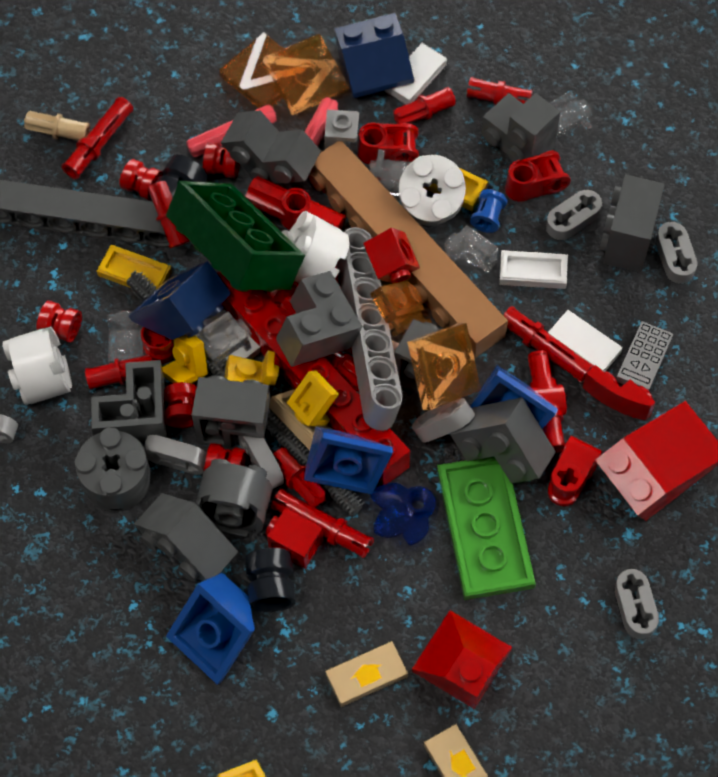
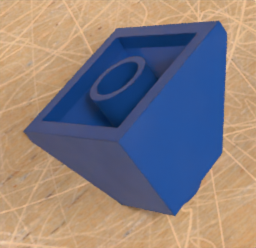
[166,573,255,684]

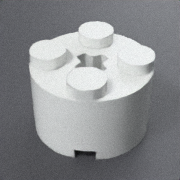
[399,155,466,226]
[282,211,349,283]
[2,326,72,405]

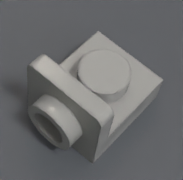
[325,110,359,149]

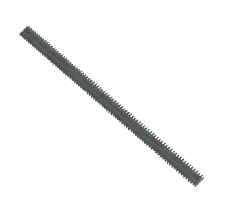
[127,270,365,517]

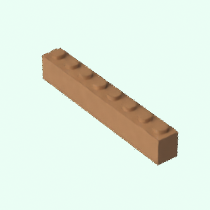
[309,141,508,359]

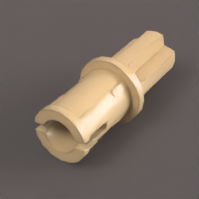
[24,111,90,141]

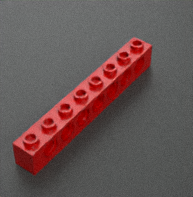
[217,272,411,488]

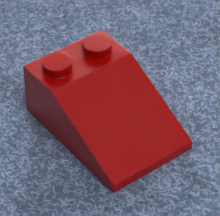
[595,401,718,521]

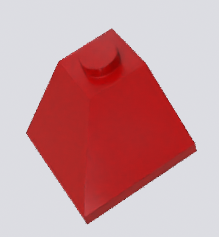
[412,610,512,710]

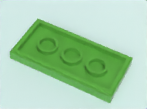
[437,457,536,600]

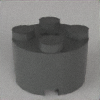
[75,428,151,511]
[195,459,272,538]

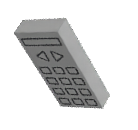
[616,321,673,391]

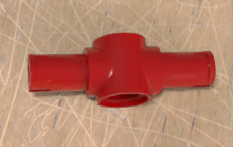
[528,350,567,453]

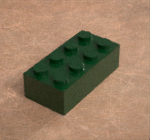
[165,181,305,292]

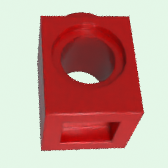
[363,227,420,284]
[265,508,323,569]

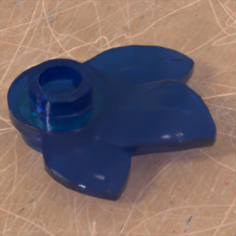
[370,483,436,546]

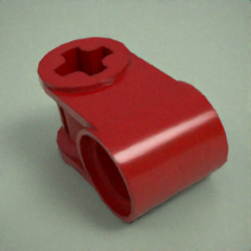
[357,123,419,166]
[505,150,571,202]
[547,436,603,507]

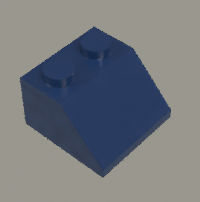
[334,13,415,98]
[128,261,231,340]

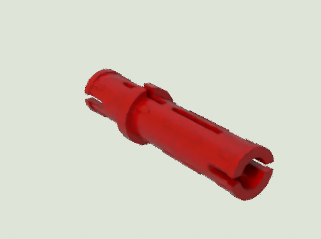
[61,97,134,179]
[503,306,594,383]
[271,489,374,558]

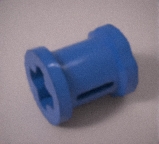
[470,189,508,233]

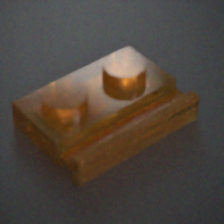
[370,281,432,337]

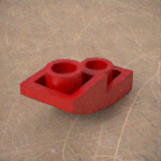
[582,365,656,421]

